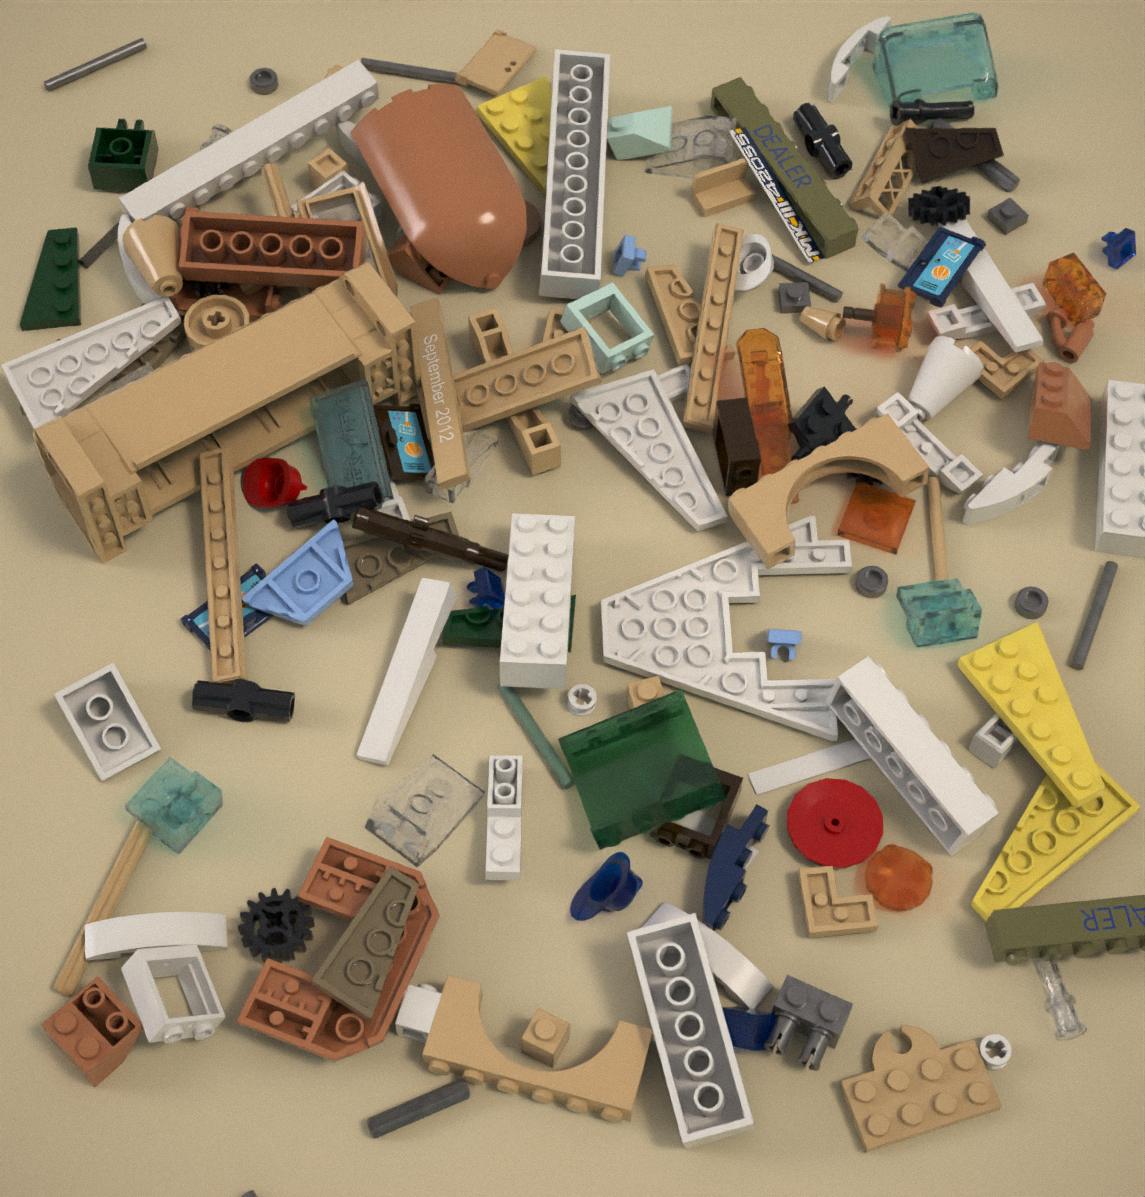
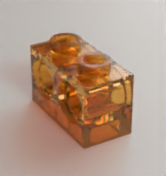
[1042,252,1106,326]

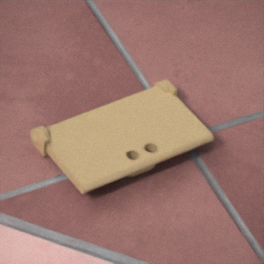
[454,29,537,95]

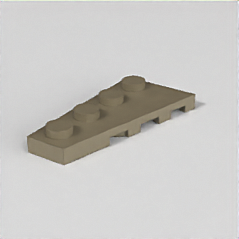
[343,512,459,605]
[310,866,419,1022]

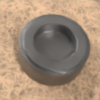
[250,68,278,95]
[856,566,888,598]
[1015,586,1049,619]

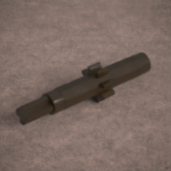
[352,506,509,572]

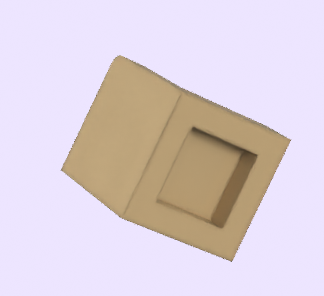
[308,148,349,189]

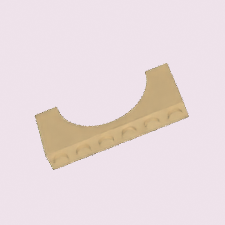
[728,413,930,569]
[422,975,653,1123]

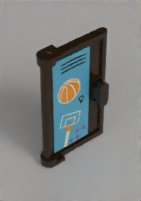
[372,403,438,484]

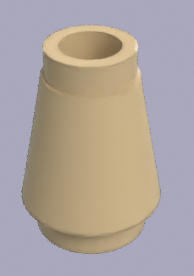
[800,306,846,341]

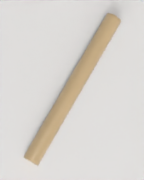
[927,477,949,589]

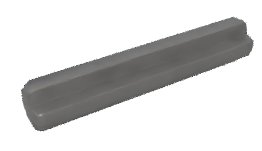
[367,1079,470,1138]

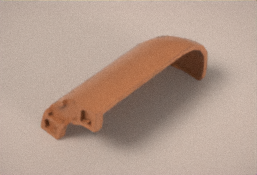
[350,84,527,289]

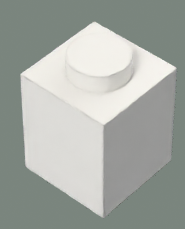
[395,984,442,1043]

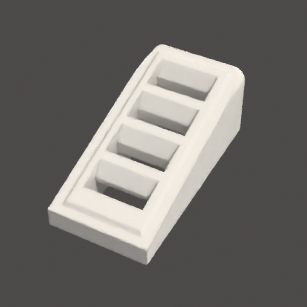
[969,713,1019,768]

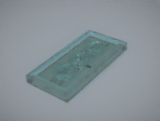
[309,380,394,502]

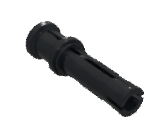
[890,99,975,125]

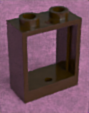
[713,397,761,496]
[650,755,743,859]

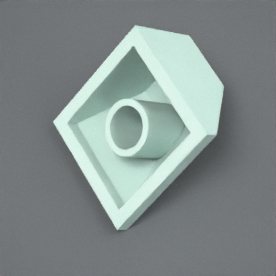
[607,106,673,161]

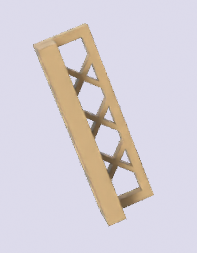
[849,119,918,222]

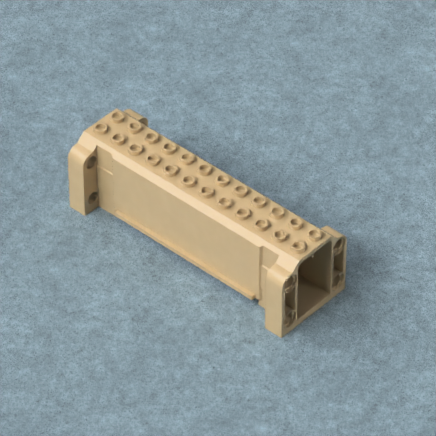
[32,262,422,564]

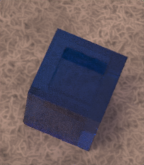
[722,1006,776,1051]

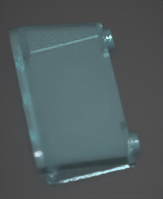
[873,13,999,109]

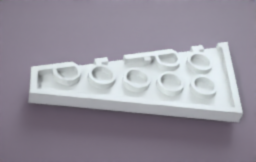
[1,297,181,430]
[570,369,727,532]

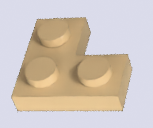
[970,340,1045,399]
[798,866,878,938]

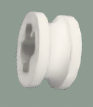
[567,684,597,717]
[978,1034,1012,1070]

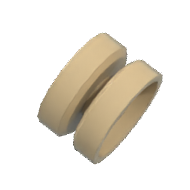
[184,295,251,353]

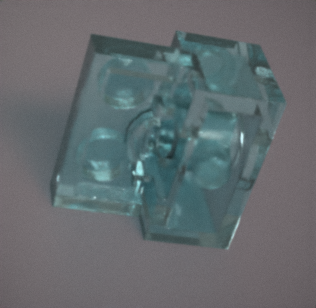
[896,578,982,648]
[125,757,223,855]

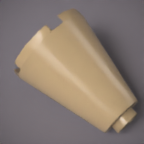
[122,215,183,297]

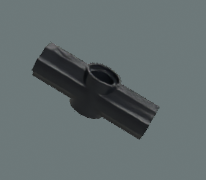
[793,102,853,179]
[287,481,384,529]
[192,680,295,722]

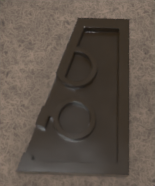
[905,128,1004,183]

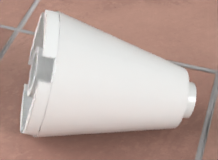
[907,336,984,421]

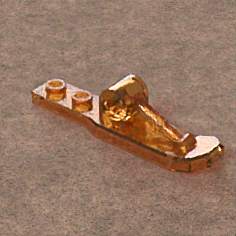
[736,328,799,504]

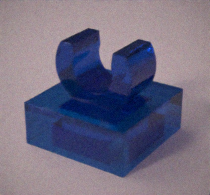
[1102,228,1136,269]
[466,567,505,609]

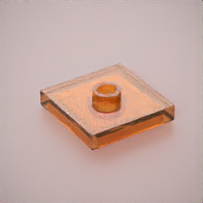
[837,482,916,555]

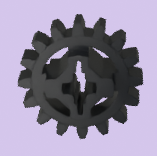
[908,186,970,227]
[238,888,315,963]

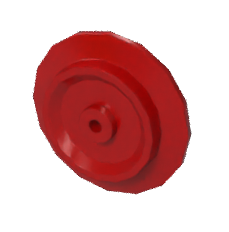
[787,778,883,868]

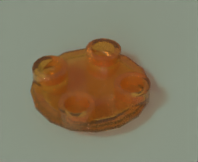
[865,844,933,912]

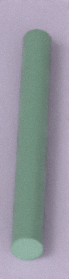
[497,683,575,789]

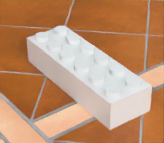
[1095,380,1145,558]
[500,513,575,689]
[826,656,999,857]
[627,913,756,1149]

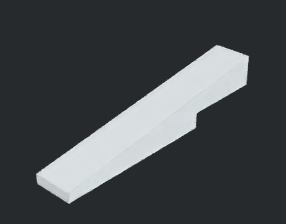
[938,219,1043,353]
[356,578,457,766]

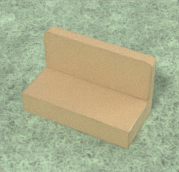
[692,158,756,217]

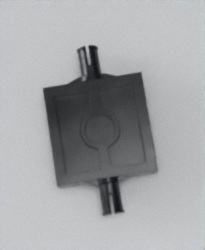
[787,386,857,461]

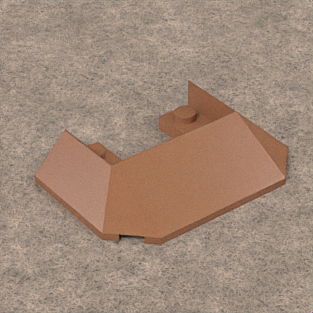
[236,837,440,1062]

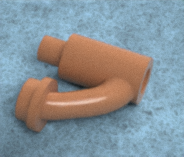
[1046,307,1095,363]

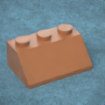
[1027,362,1092,450]

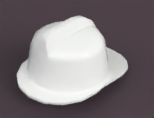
[735,234,774,292]

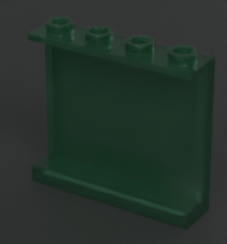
[558,689,726,850]

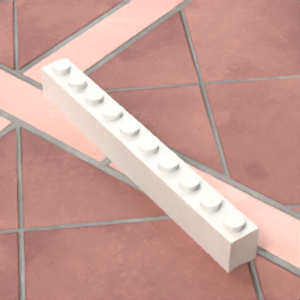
[119,59,379,223]

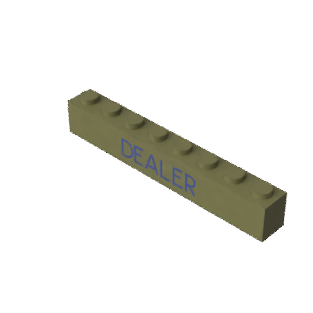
[710,77,859,259]
[985,895,1145,965]

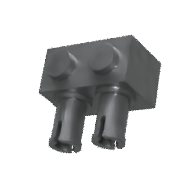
[764,975,853,1071]

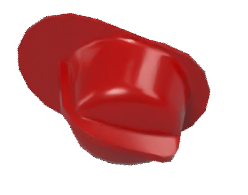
[243,458,307,508]

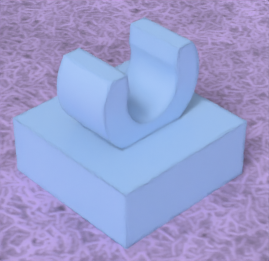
[612,234,647,277]
[767,629,802,660]

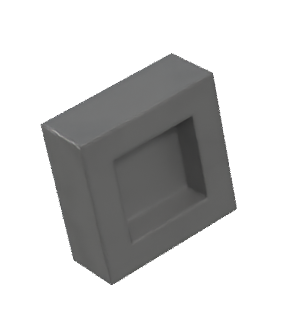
[987,198,1029,235]
[778,282,811,313]

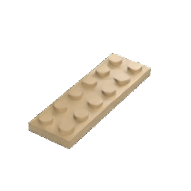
[416,327,602,444]

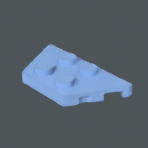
[242,519,354,626]

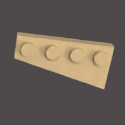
[645,265,736,366]

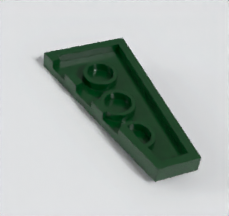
[20,227,81,331]
[443,595,576,653]

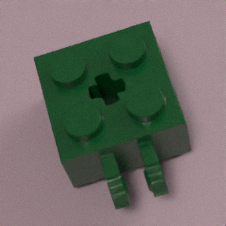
[88,119,159,191]

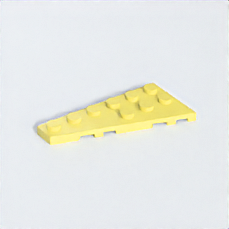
[476,76,551,197]
[957,621,1105,808]
[970,762,1141,921]

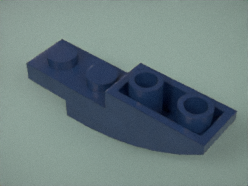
[702,804,770,931]

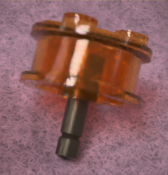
[842,283,916,352]

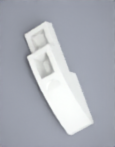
[962,442,1060,526]
[485,755,523,880]

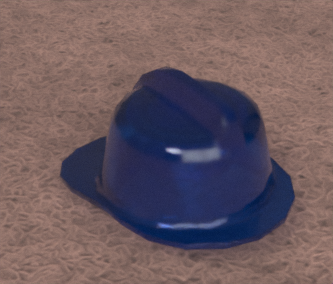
[570,852,643,921]

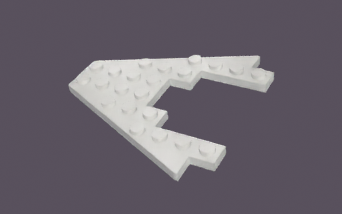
[601,516,852,741]

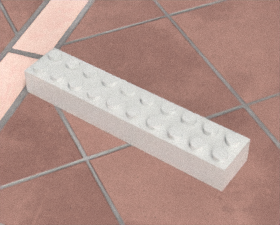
[539,49,610,299]

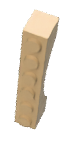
[468,308,561,475]

